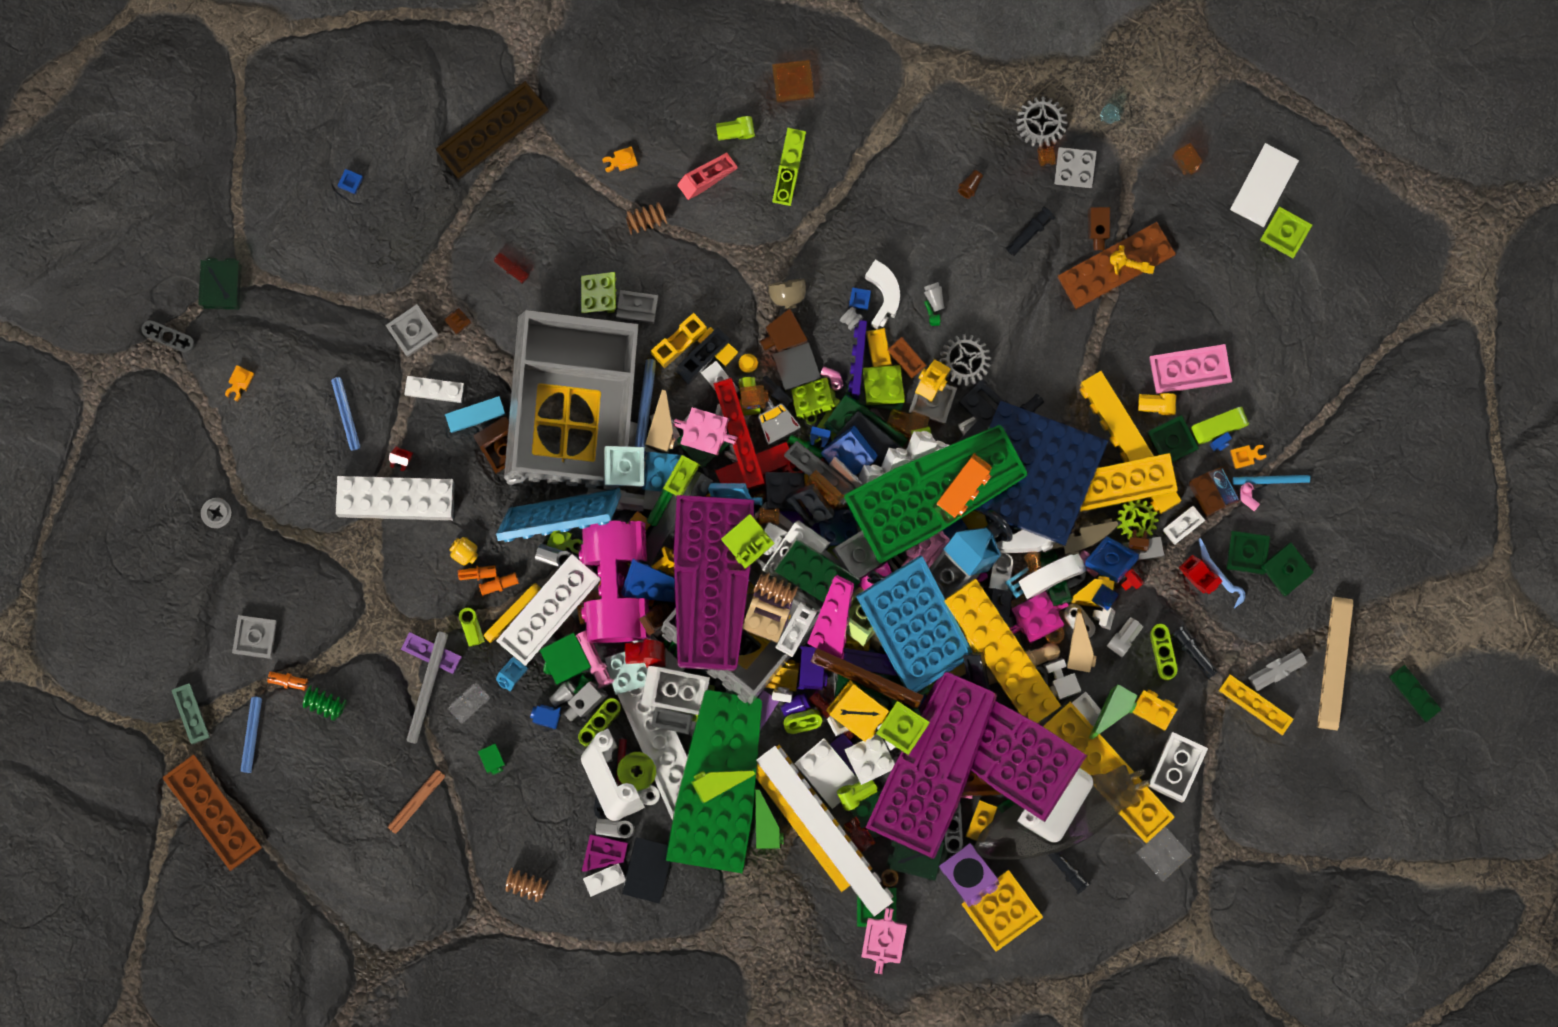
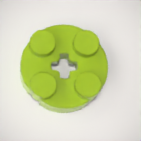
[617,752,656,791]

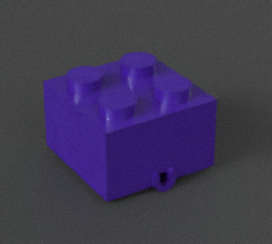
[797,646,827,690]

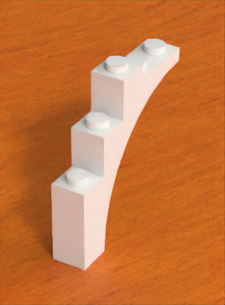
[858,431,950,486]

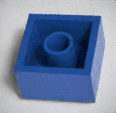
[821,426,878,475]

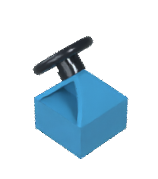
[944,510,1013,576]

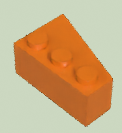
[937,453,992,518]

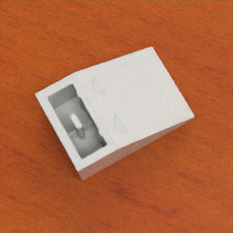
[762,520,830,590]

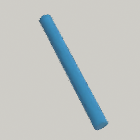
[1233,475,1310,485]

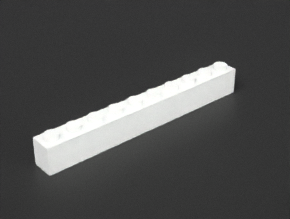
[756,746,893,916]

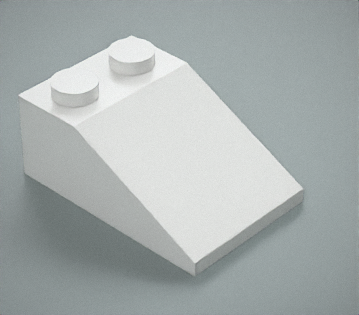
[641,666,710,715]
[794,738,859,809]

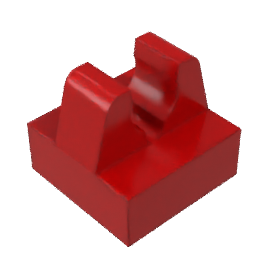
[389,447,413,471]
[1121,568,1144,591]

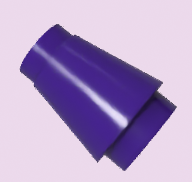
[781,693,811,717]

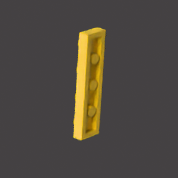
[1218,675,1294,735]

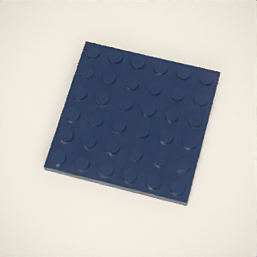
[973,401,1108,546]

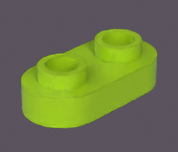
[783,709,822,734]

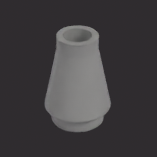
[924,282,945,312]
[549,680,576,707]

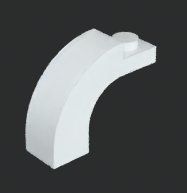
[865,259,900,329]
[1019,554,1087,599]

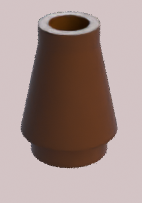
[958,170,983,199]

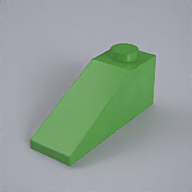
[1089,684,1138,739]
[756,790,784,849]

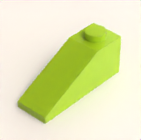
[691,770,755,803]

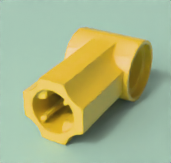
[1138,393,1176,415]

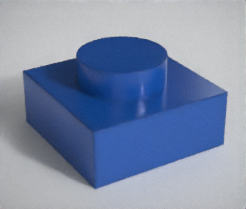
[337,169,363,195]
[849,287,871,311]
[1210,432,1232,451]

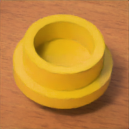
[739,354,758,373]

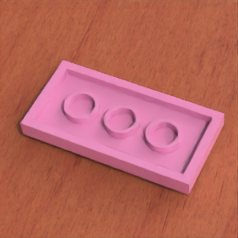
[1149,344,1232,395]

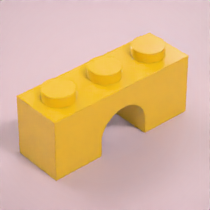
[651,313,707,369]

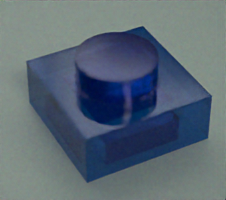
[1091,584,1119,611]

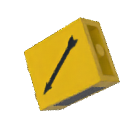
[826,680,889,742]

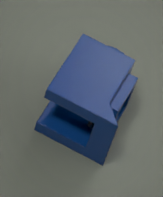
[530,704,562,729]

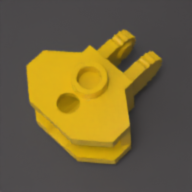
[915,359,951,402]

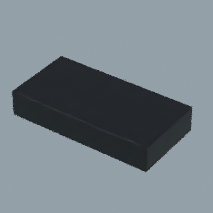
[963,652,990,690]

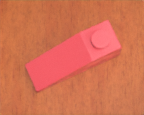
[678,153,738,200]

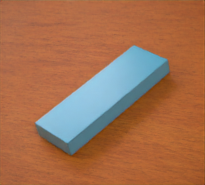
[445,396,505,433]

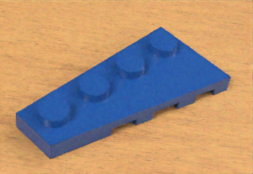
[621,559,675,603]

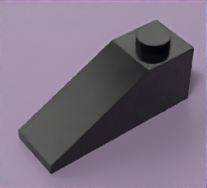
[675,327,731,385]

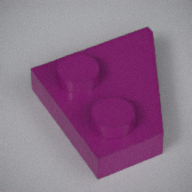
[582,834,628,872]

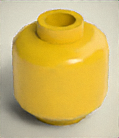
[449,537,478,566]

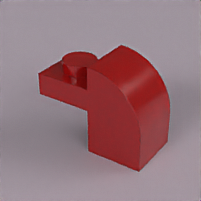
[1179,554,1223,594]
[625,639,666,668]

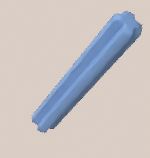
[331,377,360,451]
[241,697,262,773]

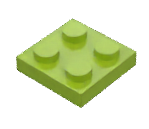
[1260,206,1312,258]
[862,365,905,406]
[876,701,930,755]

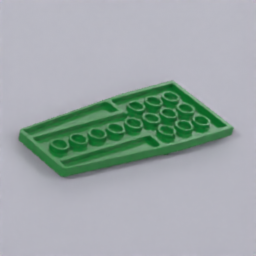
[843,425,1027,564]
[666,690,762,874]

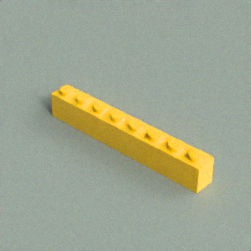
[1079,371,1182,515]

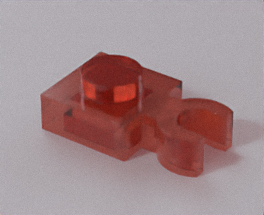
[844,817,876,853]

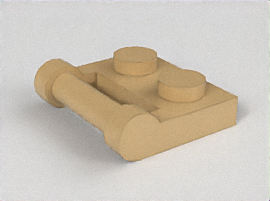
[742,596,790,643]

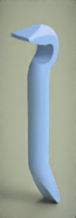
[1199,538,1245,608]

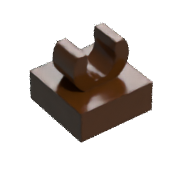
[444,308,471,335]
[1129,530,1149,551]

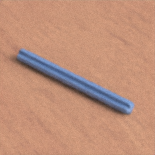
[635,359,656,453]

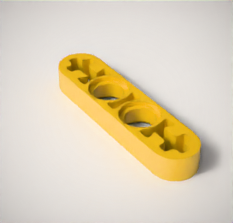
[483,583,541,643]

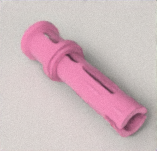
[576,630,614,689]

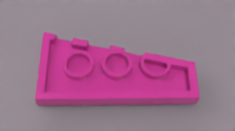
[807,575,854,659]

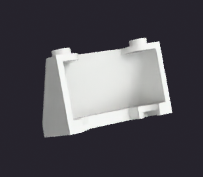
[581,729,645,821]
[1018,768,1093,842]

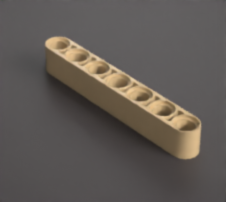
[1318,597,1353,731]

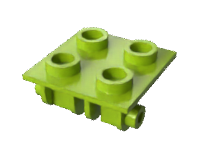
[581,272,617,313]
[791,377,835,419]
[721,514,775,569]

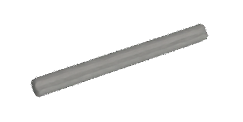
[407,631,448,744]

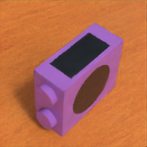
[939,843,1000,907]

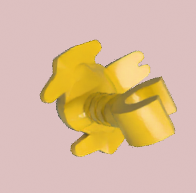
[1110,245,1155,275]

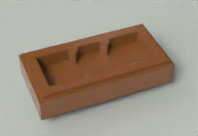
[887,337,927,379]

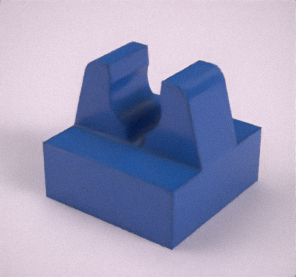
[810,426,831,448]

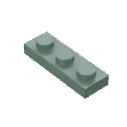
[171,683,210,745]

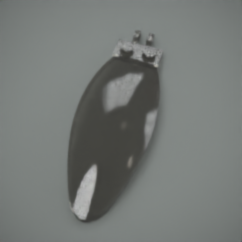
[975,765,1151,860]

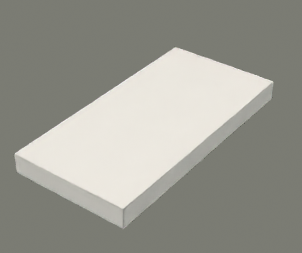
[1230,143,1299,227]

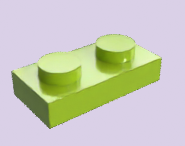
[663,455,700,496]

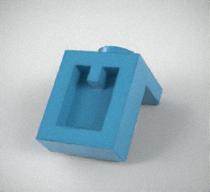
[496,657,528,691]

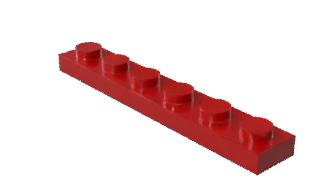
[713,378,765,490]

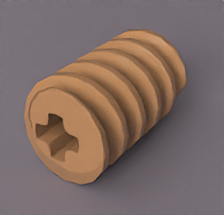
[626,202,667,235]
[753,572,798,607]
[506,868,549,903]

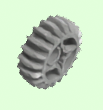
[1016,97,1068,148]
[940,334,991,386]

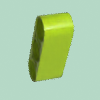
[1191,407,1249,445]
[1150,624,1177,680]
[578,698,621,747]

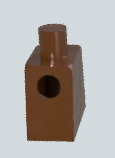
[1088,207,1110,251]
[759,309,807,352]

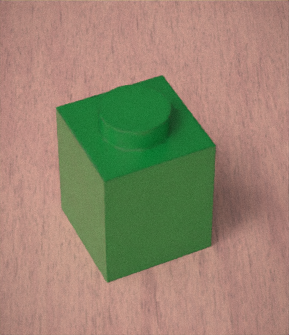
[478,744,506,775]

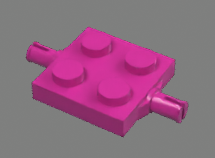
[1009,591,1069,643]

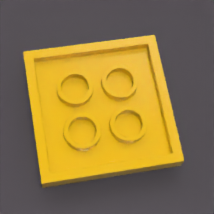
[961,870,1043,952]

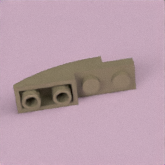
[1044,519,1118,557]

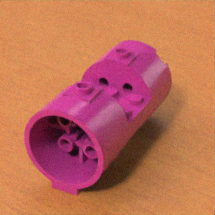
[579,521,651,643]

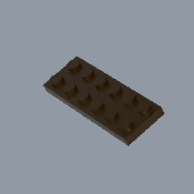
[436,81,549,180]

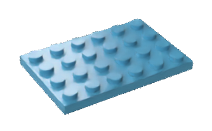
[496,488,621,542]
[856,556,973,693]

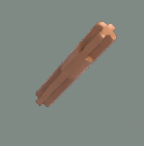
[388,770,445,834]

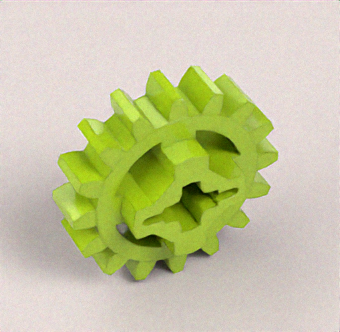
[1116,499,1159,540]

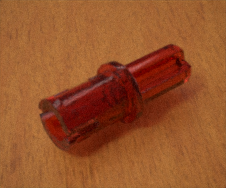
[494,253,529,284]

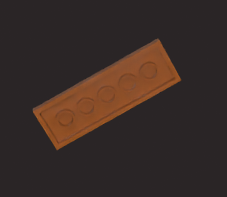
[1058,222,1176,309]
[162,754,262,871]

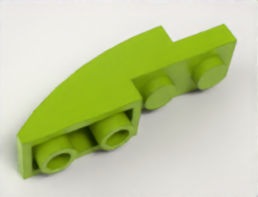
[772,128,806,206]

